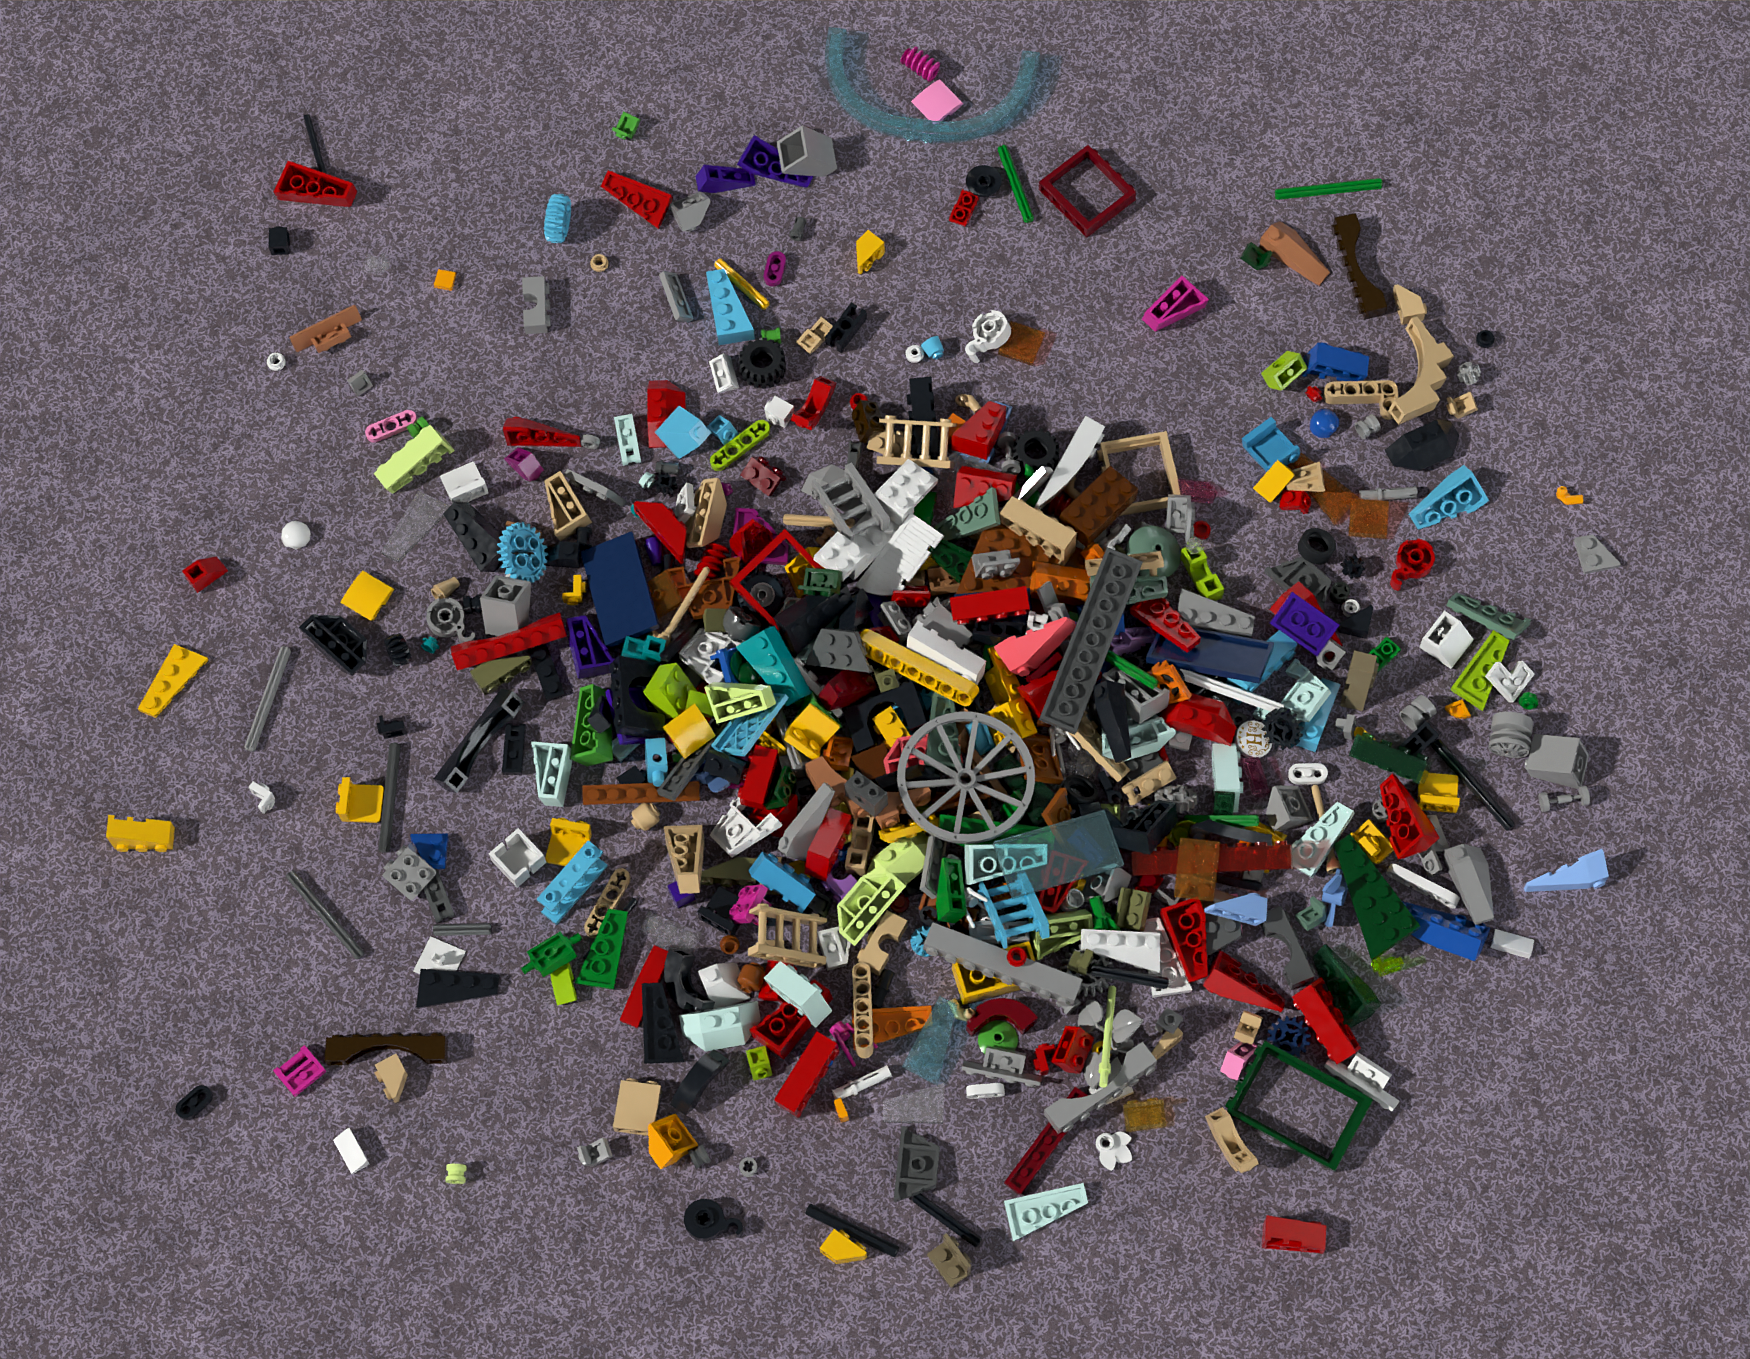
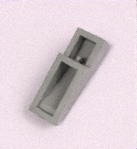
[969,921,1030,945]

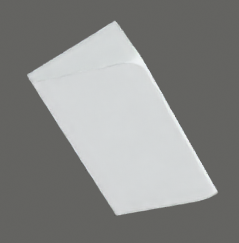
[709,353,739,393]
[1490,929,1534,959]
[333,1128,370,1174]

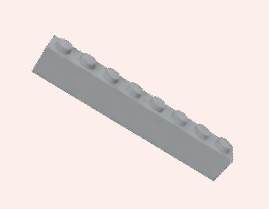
[923,922,1083,1007]

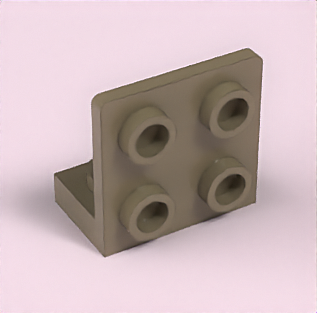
[927,1233,972,1288]

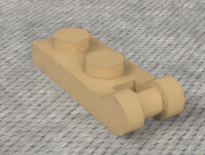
[1121,761,1177,805]

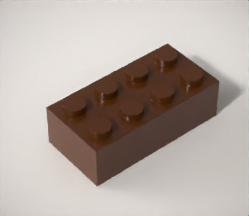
[1059,466,1139,548]

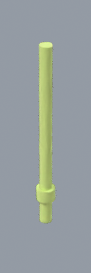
[1098,986,1116,1088]

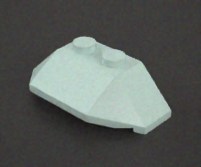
[679,1001,761,1052]

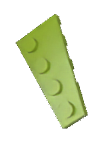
[1451,630,1510,711]

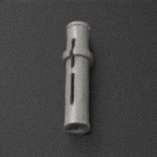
[1359,486,1417,503]

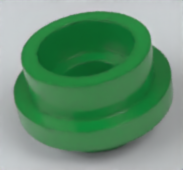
[1519,692,1539,710]

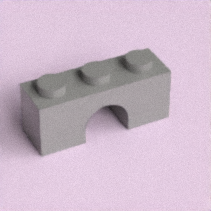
[522,276,551,334]

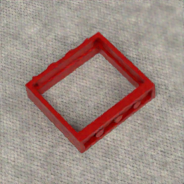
[729,529,823,630]

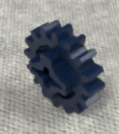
[1267,1016,1311,1058]

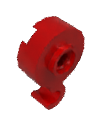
[1390,538,1435,591]

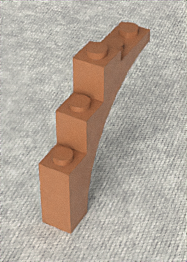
[805,756,931,830]

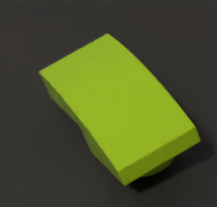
[685,690,715,719]
[550,963,578,1006]

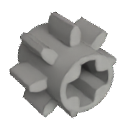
[1457,362,1481,385]

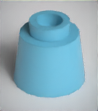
[921,336,944,360]

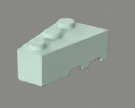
[531,742,573,807]

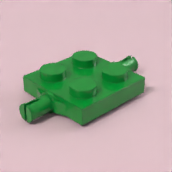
[520,931,583,977]

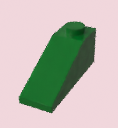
[936,857,967,923]

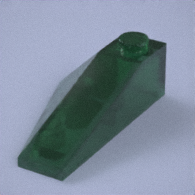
[1313,944,1382,1028]

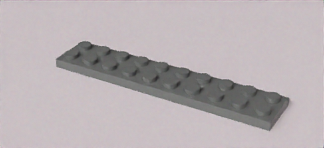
[1039,547,1143,735]

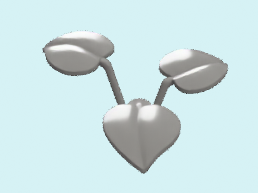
[1078,1000,1144,1090]

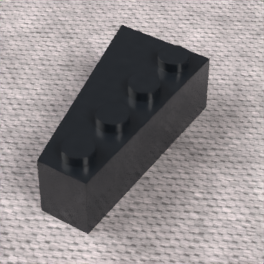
[443,502,512,572]
[773,581,853,655]

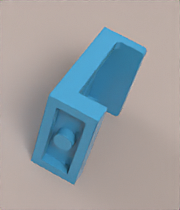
[1242,417,1300,472]

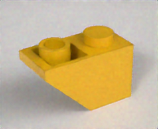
[856,230,885,275]
[819,1229,867,1264]

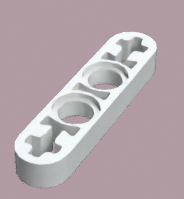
[1386,863,1460,908]

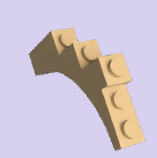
[1388,316,1454,425]

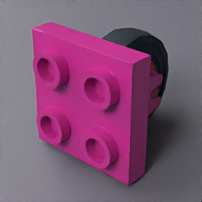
[729,885,776,926]

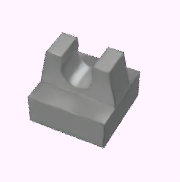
[347,370,373,397]
[1335,714,1357,740]

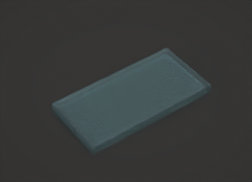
[993,810,1124,899]

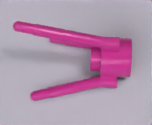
[829,1021,878,1067]

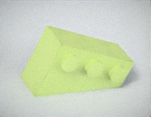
[704,682,776,723]

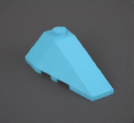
[1409,465,1489,529]

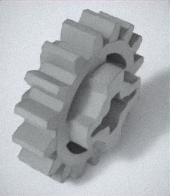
[1155,785,1197,813]

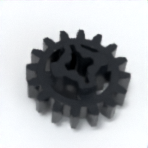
[1262,707,1304,750]

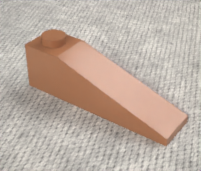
[1259,221,1330,286]

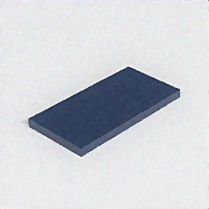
[581,531,660,648]
[1146,628,1274,684]

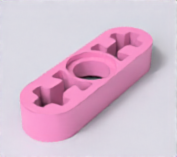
[365,410,417,443]

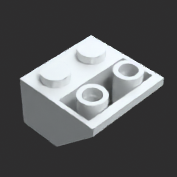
[1420,611,1474,669]

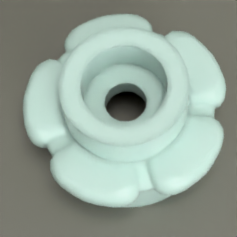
[639,472,656,489]

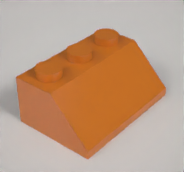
[1030,561,1090,606]

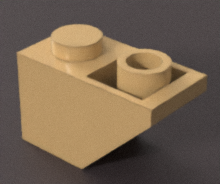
[374,1054,408,1103]

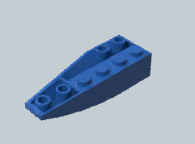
[1402,901,1491,961]

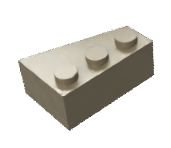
[1340,651,1379,711]

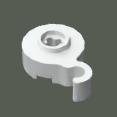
[965,310,1011,363]

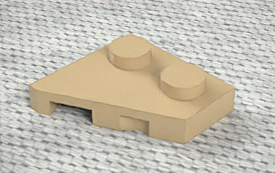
[1286,462,1325,492]

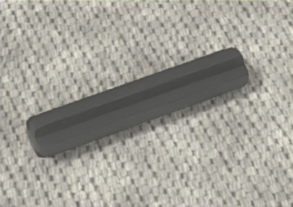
[433,923,492,936]

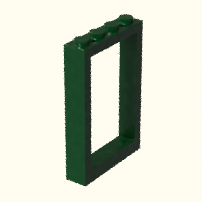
[1225,1041,1373,1173]

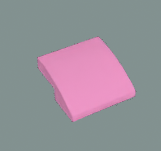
[911,79,963,127]

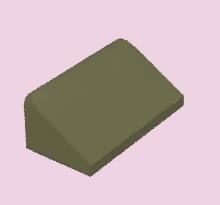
[703,608,727,632]

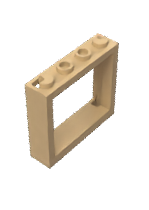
[1097,431,1181,516]

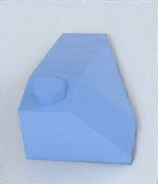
[1524,849,1609,892]

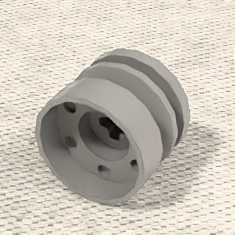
[1488,712,1534,758]

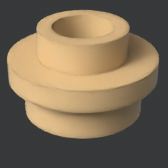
[590,254,609,272]

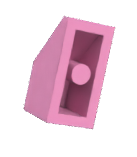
[1220,1042,1258,1081]

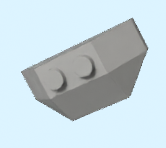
[801,464,867,519]

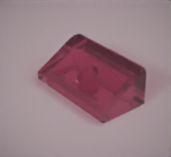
[1178,478,1218,504]
[1241,757,1270,798]

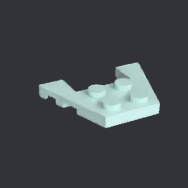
[1252,658,1331,722]

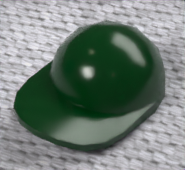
[730,651,761,685]

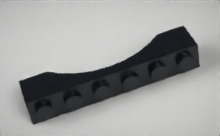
[433,688,525,793]

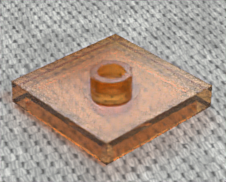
[998,321,1045,366]
[1348,498,1389,539]
[648,570,683,619]

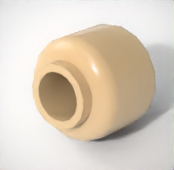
[631,803,661,831]

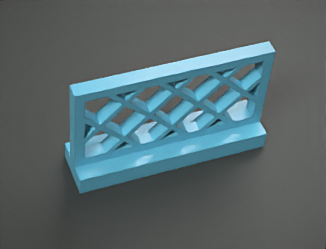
[711,693,789,757]

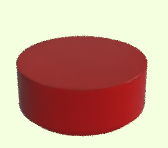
[1193,521,1211,540]

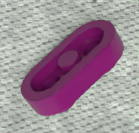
[763,251,786,287]

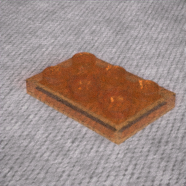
[1174,837,1220,901]

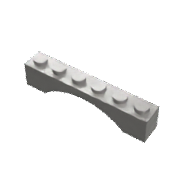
[1044,1042,1157,1134]

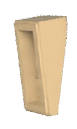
[1151,1028,1183,1060]

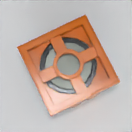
[1147,660,1191,705]

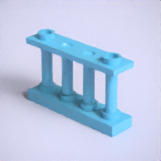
[536,841,608,925]
[977,871,1050,949]

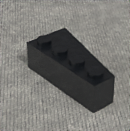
[906,376,940,460]

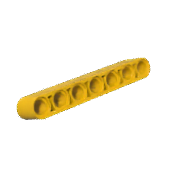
[860,629,979,706]

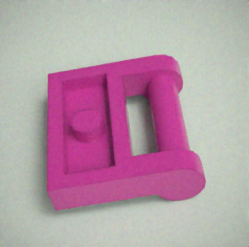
[273,1045,326,1097]

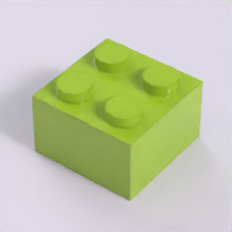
[643,663,697,719]

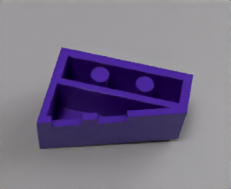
[565,615,614,679]

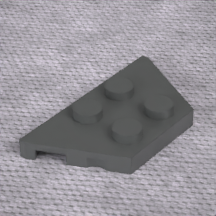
[1264,557,1332,610]
[806,628,873,673]
[1198,883,1242,958]
[894,1126,940,1202]

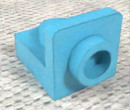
[707,415,739,445]

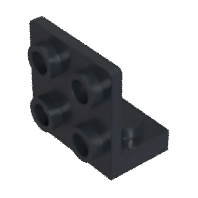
[697,886,742,935]

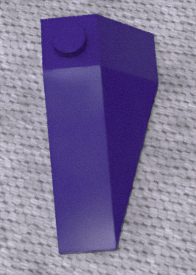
[737,135,814,188]

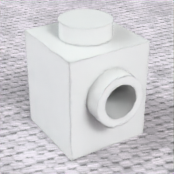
[764,396,794,428]

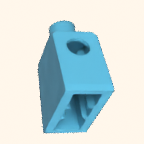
[645,738,668,787]

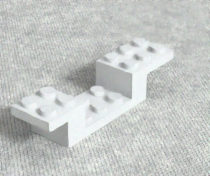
[813,459,938,581]

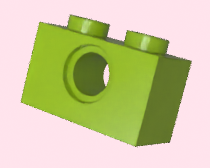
[1261,351,1308,391]

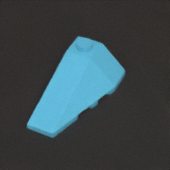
[1296,678,1341,752]

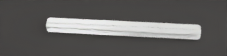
[1180,669,1284,712]

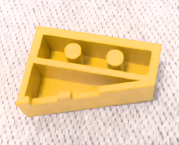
[106,815,175,852]

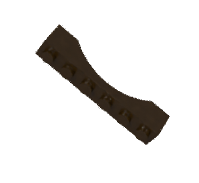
[1331,213,1387,320]
[325,1033,448,1066]

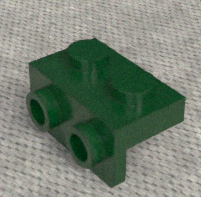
[798,568,843,597]
[764,765,797,810]

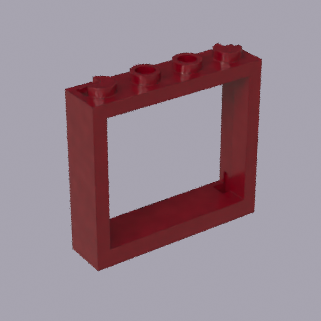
[1039,145,1136,238]

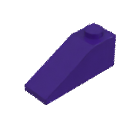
[695,165,756,193]

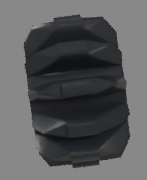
[384,633,411,667]

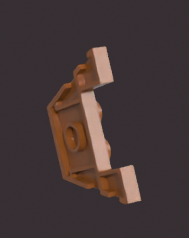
[667,556,741,620]

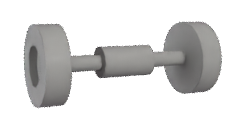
[997,432,1021,475]
[1538,786,1590,812]

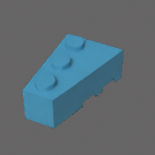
[749,851,816,913]

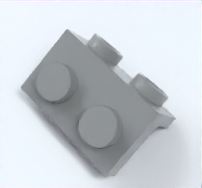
[877,601,912,645]

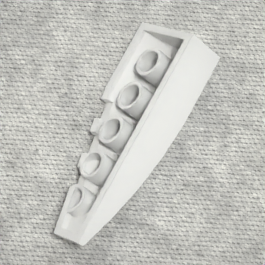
[1035,416,1105,509]

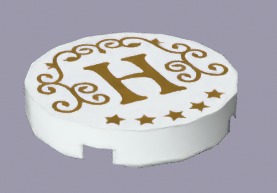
[1234,720,1272,759]

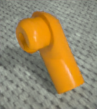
[1556,486,1583,505]

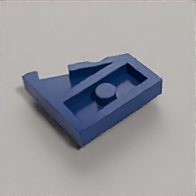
[410,833,449,869]

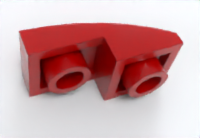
[949,189,979,227]

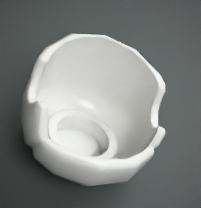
[281,521,311,549]

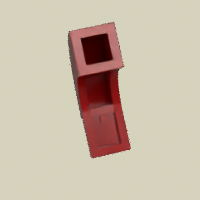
[791,376,837,430]

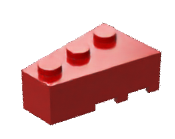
[951,401,1006,460]

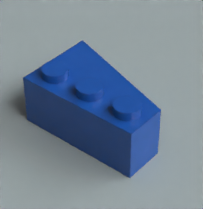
[1302,342,1369,381]

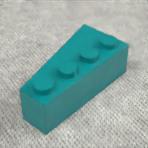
[736,626,812,706]

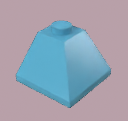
[655,406,711,459]

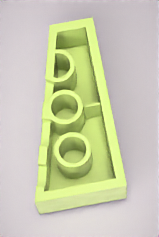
[374,425,455,494]

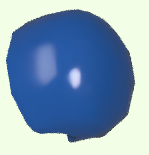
[1310,408,1339,438]

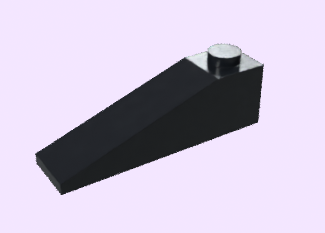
[1094,680,1131,763]

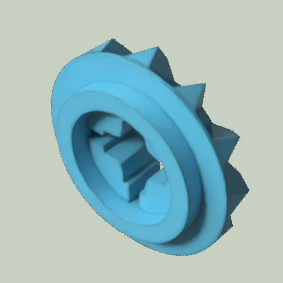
[910,926,931,957]

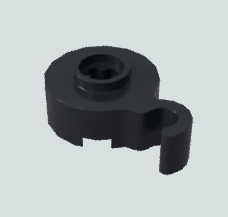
[684,1199,744,1242]

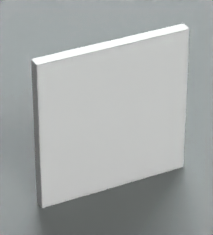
[413,936,466,974]

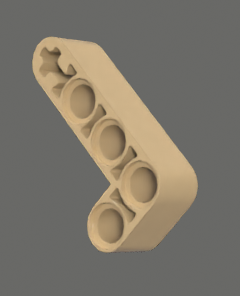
[1323,380,1398,420]

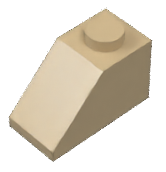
[1392,284,1427,325]

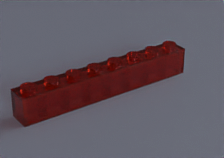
[1132,841,1293,876]

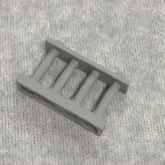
[811,462,890,542]

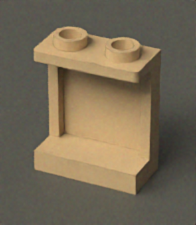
[613,1078,662,1136]

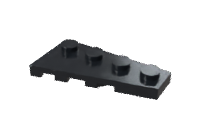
[416,969,500,1009]

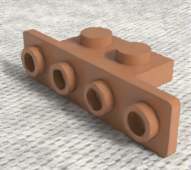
[289,305,362,353]

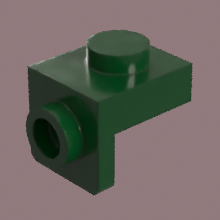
[1240,242,1273,270]

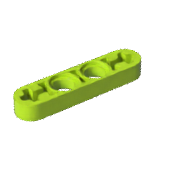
[710,420,770,471]

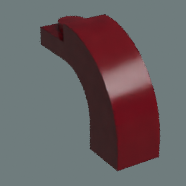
[966,998,1038,1037]

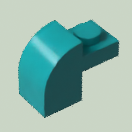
[621,635,666,662]

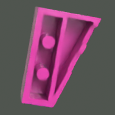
[1142,276,1209,332]

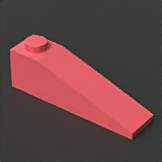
[994,617,1077,677]

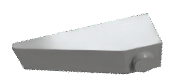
[778,782,835,861]
[1444,844,1494,925]

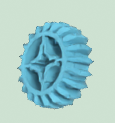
[544,194,572,243]

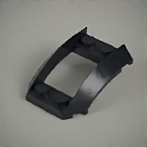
[1181,819,1272,891]

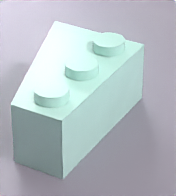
[1212,743,1243,813]
[764,961,832,1028]

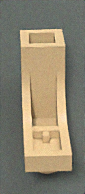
[1205,1107,1259,1173]

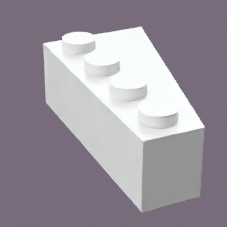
[907,620,986,685]

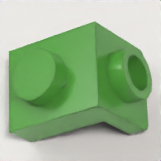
[612,111,641,140]

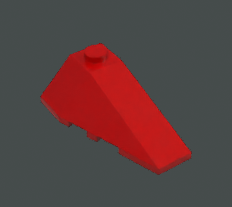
[503,417,581,447]
[1380,774,1439,859]
[1160,896,1208,983]
[1203,950,1286,1012]

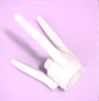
[1048,726,1081,774]
[964,887,988,928]

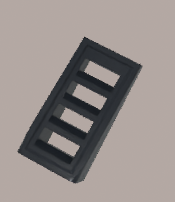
[588,695,612,733]

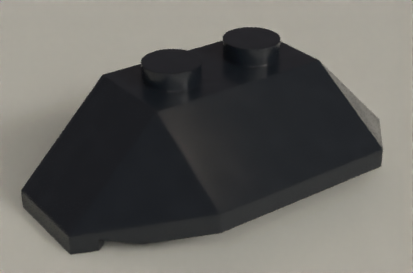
[1384,420,1459,471]
[299,614,368,676]

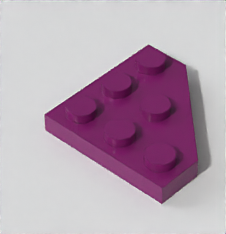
[731,508,789,565]

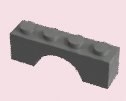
[1260,906,1316,990]

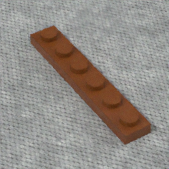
[582,781,700,805]

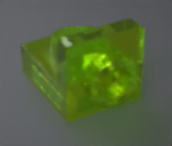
[1371,956,1404,977]

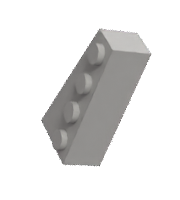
[1178,588,1255,638]

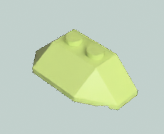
[865,832,928,885]
[837,873,906,946]

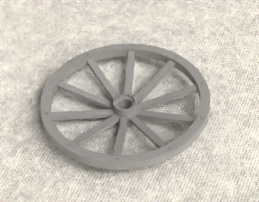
[897,711,1035,844]

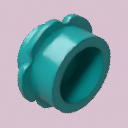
[421,636,439,654]

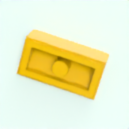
[1253,460,1295,503]

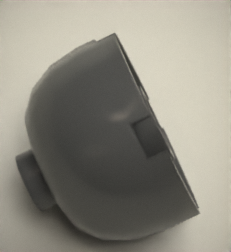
[723,605,762,642]

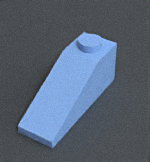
[1205,893,1267,926]

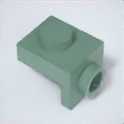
[1295,896,1327,931]

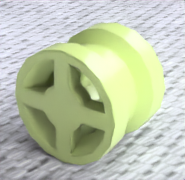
[445,1164,467,1184]

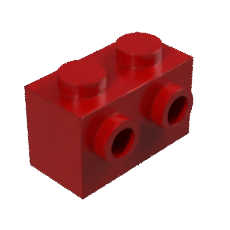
[1051,1026,1095,1074]

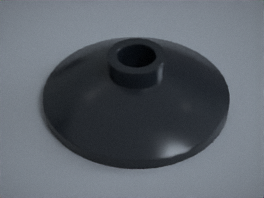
[966,165,1002,197]

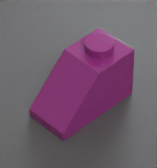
[504,447,544,482]

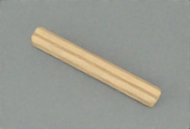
[783,514,855,529]

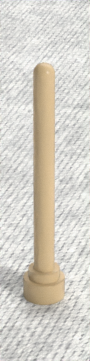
[657,567,710,648]
[1311,785,1341,874]

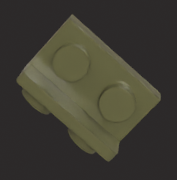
[1114,887,1152,932]

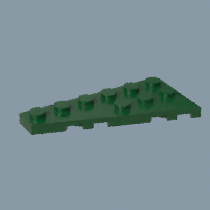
[1334,834,1421,962]

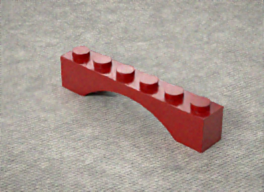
[451,612,567,671]

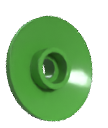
[978,1020,1018,1054]

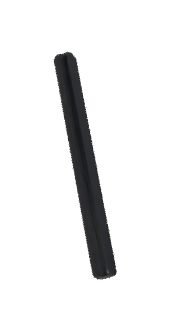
[1432,739,1515,831]

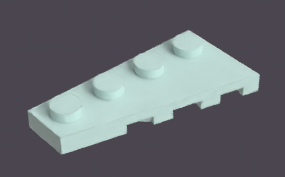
[1004,1183,1088,1241]

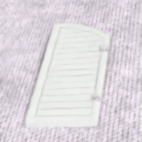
[855,513,944,596]

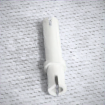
[832,1065,892,1100]

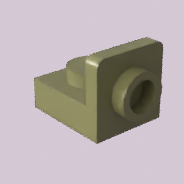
[873,668,899,692]
[1067,949,1094,976]

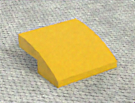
[340,570,394,621]
[663,703,716,759]

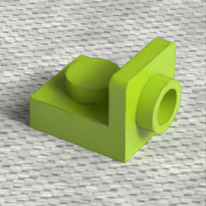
[746,1046,772,1081]

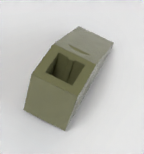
[470,656,532,695]
[701,857,757,888]

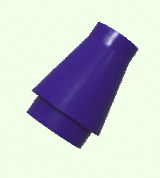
[644,537,663,566]

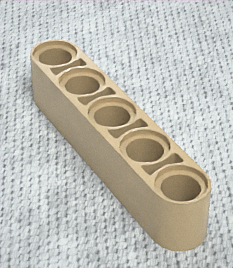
[852,962,874,1058]

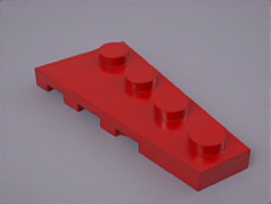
[601,170,673,229]
[1130,598,1201,653]

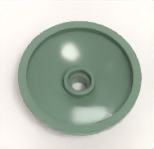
[1126,525,1181,578]

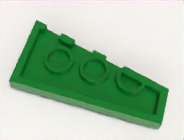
[575,909,628,990]

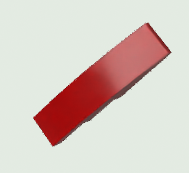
[620,945,668,1029]

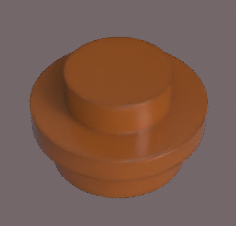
[720,935,740,954]

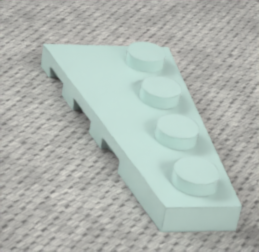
[1279,802,1355,878]

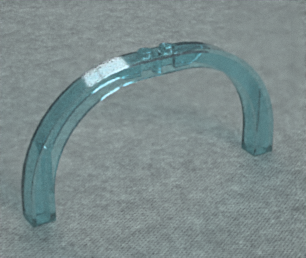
[825,27,1040,143]

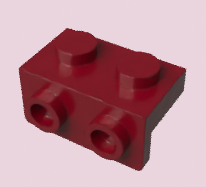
[740,456,787,496]

